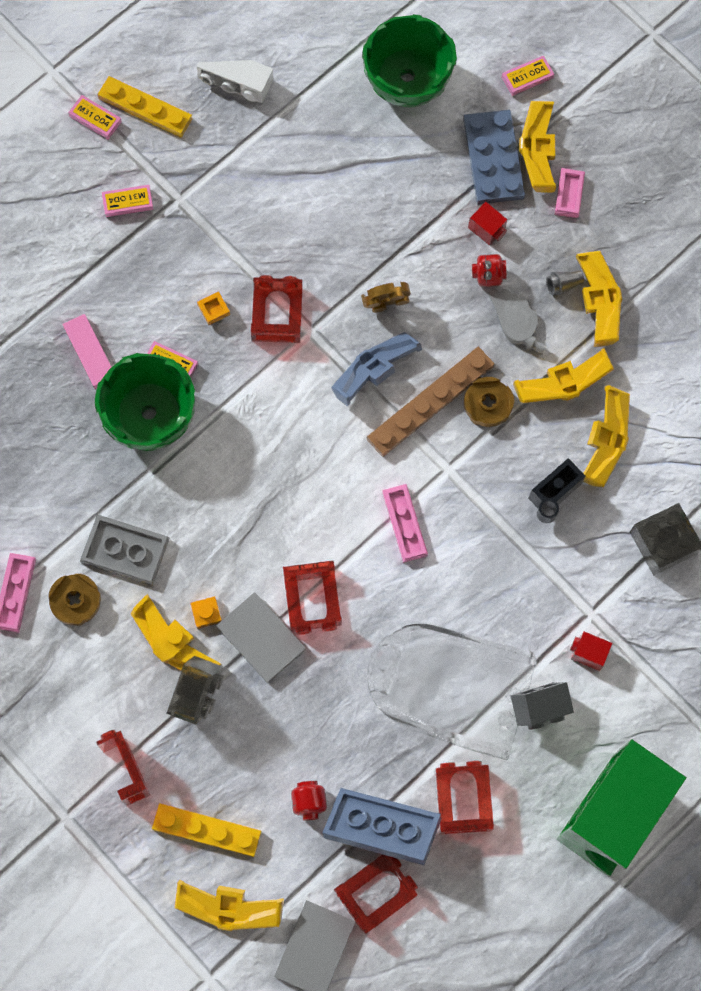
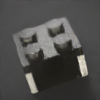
[630,503,701,576]
[166,656,224,725]

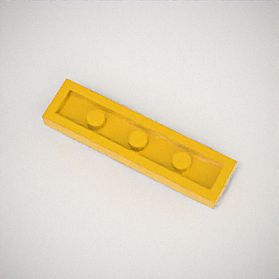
[97,76,193,138]
[152,803,261,857]

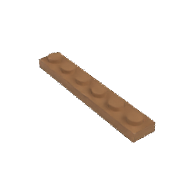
[367,346,495,457]

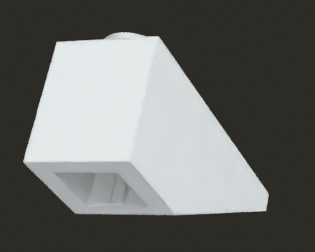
[196,60,274,103]

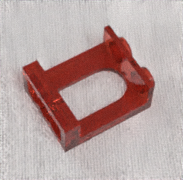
[251,275,303,343]
[283,560,342,635]
[96,730,151,806]
[434,761,494,835]
[334,854,418,935]

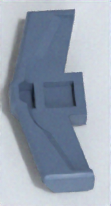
[331,332,422,406]

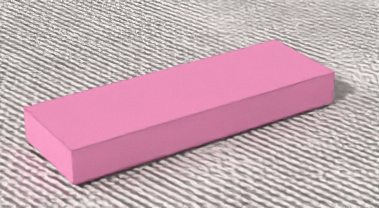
[63,314,111,389]
[382,484,428,563]
[0,553,36,633]

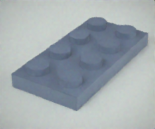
[463,110,525,205]
[322,788,441,866]

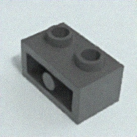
[510,682,574,730]

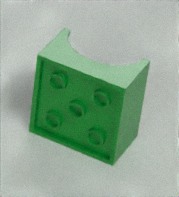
[556,739,687,877]

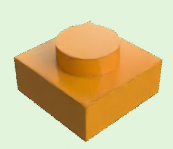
[197,291,230,326]
[190,596,222,629]

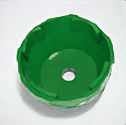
[362,14,457,107]
[95,353,195,451]

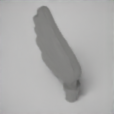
[489,289,547,354]

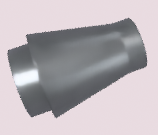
[546,270,584,296]

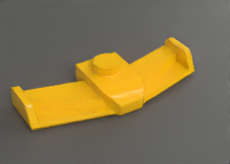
[519,101,556,193]
[576,251,623,347]
[513,348,614,403]
[583,385,630,487]
[131,594,222,683]
[174,880,284,931]

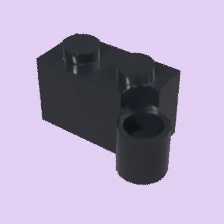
[528,458,586,524]

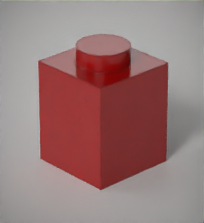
[468,202,508,246]
[570,631,612,671]

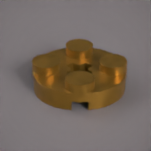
[361,282,411,313]
[464,377,514,427]
[49,573,101,626]

